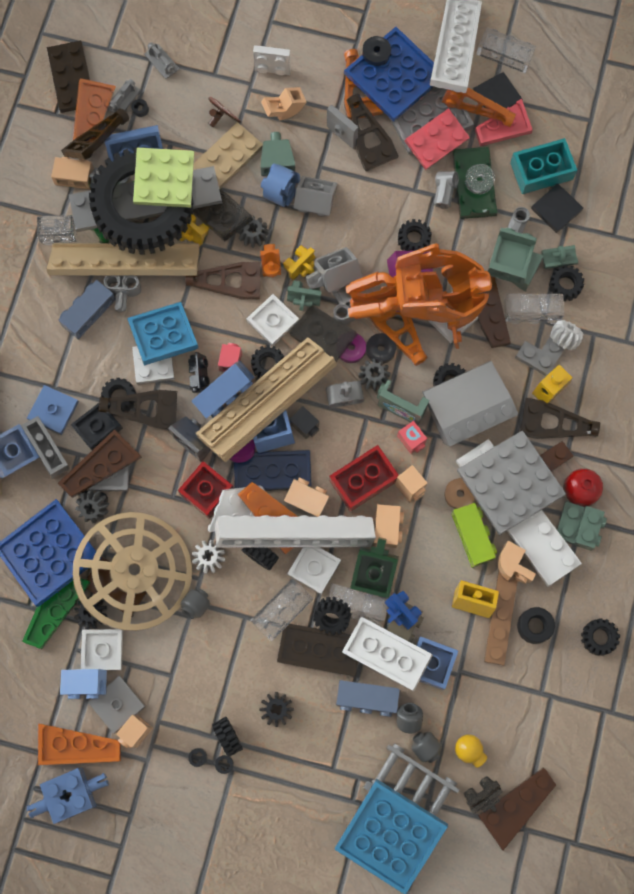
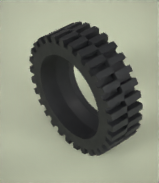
[89,147,193,255]

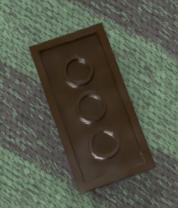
[47,40,90,113]
[277,623,358,677]

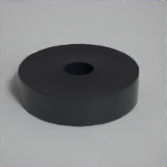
[362,36,391,66]
[366,333,396,364]

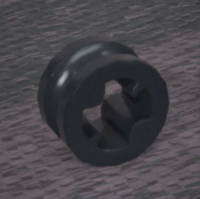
[131,99,149,117]
[188,748,207,767]
[215,755,234,774]

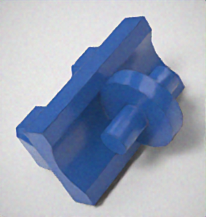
[384,591,422,630]

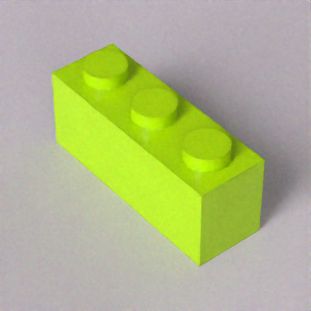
[451,503,497,568]

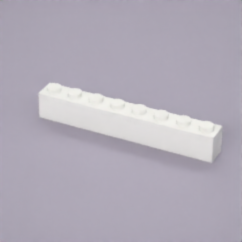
[215,515,376,548]

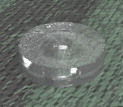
[465,164,495,194]

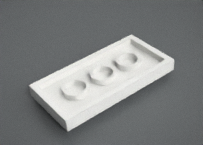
[342,617,433,691]

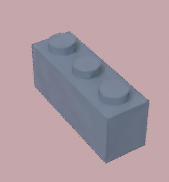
[59,280,116,340]
[336,680,400,717]

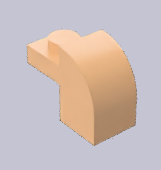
[261,87,307,121]
[498,541,536,584]

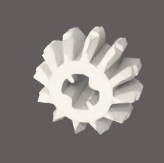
[550,320,584,350]
[192,540,225,574]

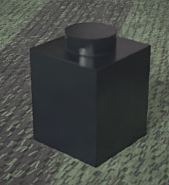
[290,406,319,439]

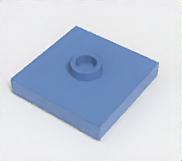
[27,385,79,435]

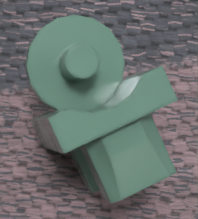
[541,245,578,269]
[287,280,321,311]

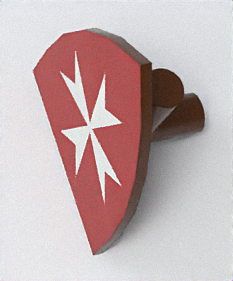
[208,97,241,128]

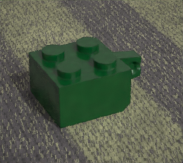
[350,537,399,598]

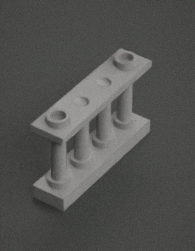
[363,743,460,816]

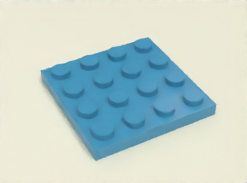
[334,779,448,894]

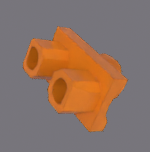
[260,244,281,278]

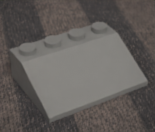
[422,361,518,447]

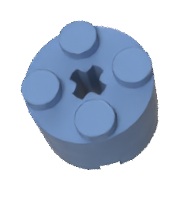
[261,163,300,207]

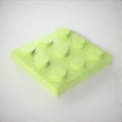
[133,148,194,208]

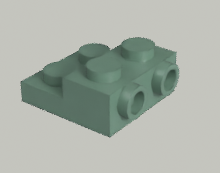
[557,501,607,551]

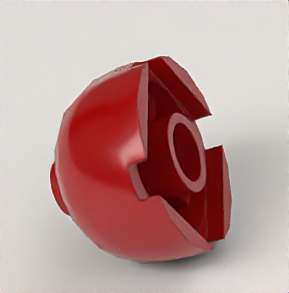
[563,468,603,507]

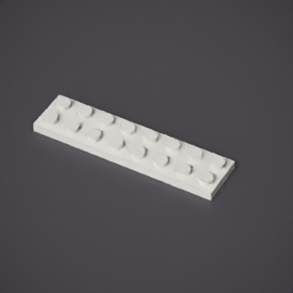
[430,0,482,93]

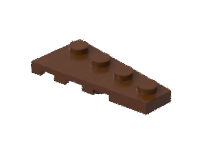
[478,276,511,348]
[58,429,142,498]
[478,767,556,851]

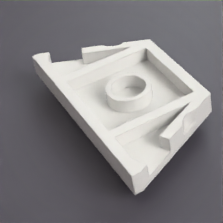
[208,485,265,532]

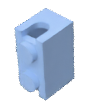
[60,669,107,699]

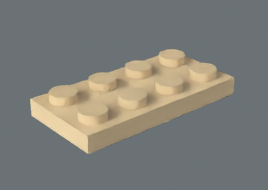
[193,122,263,190]

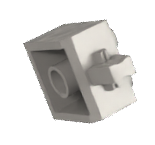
[306,247,363,292]

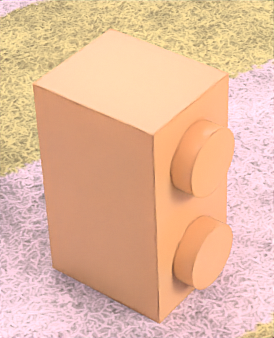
[51,157,94,190]
[395,465,427,503]
[284,477,329,517]
[373,504,404,548]
[116,715,153,748]

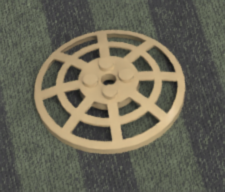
[72,512,192,631]

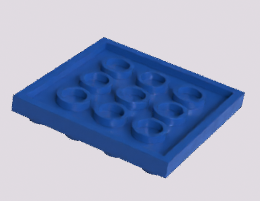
[344,27,435,122]
[0,499,101,607]

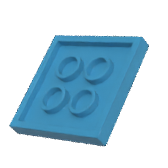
[127,302,199,366]

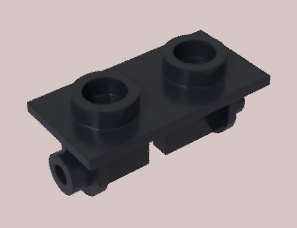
[188,352,210,393]

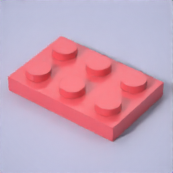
[405,108,470,170]

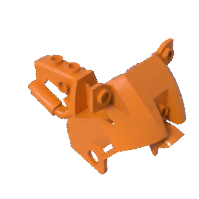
[346,243,492,349]

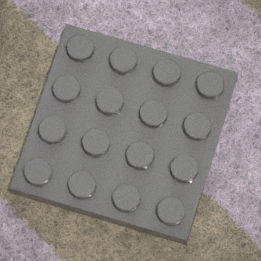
[390,87,474,155]
[457,430,566,535]

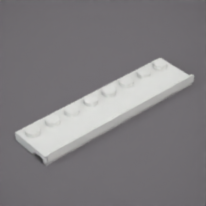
[456,439,582,587]

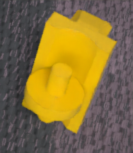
[180,215,209,247]
[283,245,315,281]

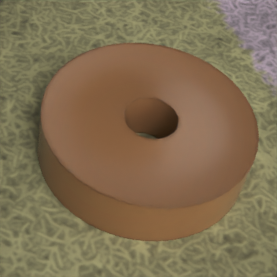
[444,478,475,509]

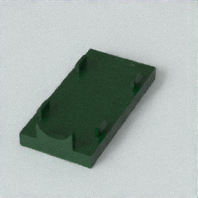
[452,147,497,219]

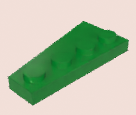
[22,578,91,650]

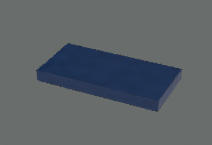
[234,450,312,491]

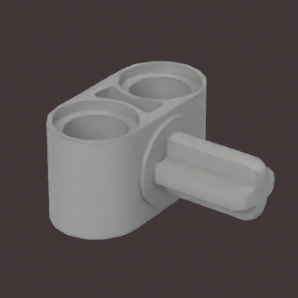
[104,275,141,312]
[332,288,356,326]
[326,381,364,408]

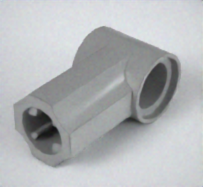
[434,171,459,209]
[507,207,530,233]

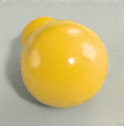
[455,734,487,768]

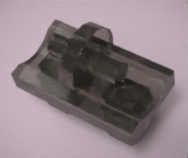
[464,776,503,814]

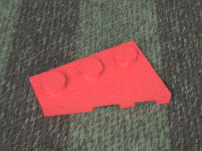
[475,99,533,146]

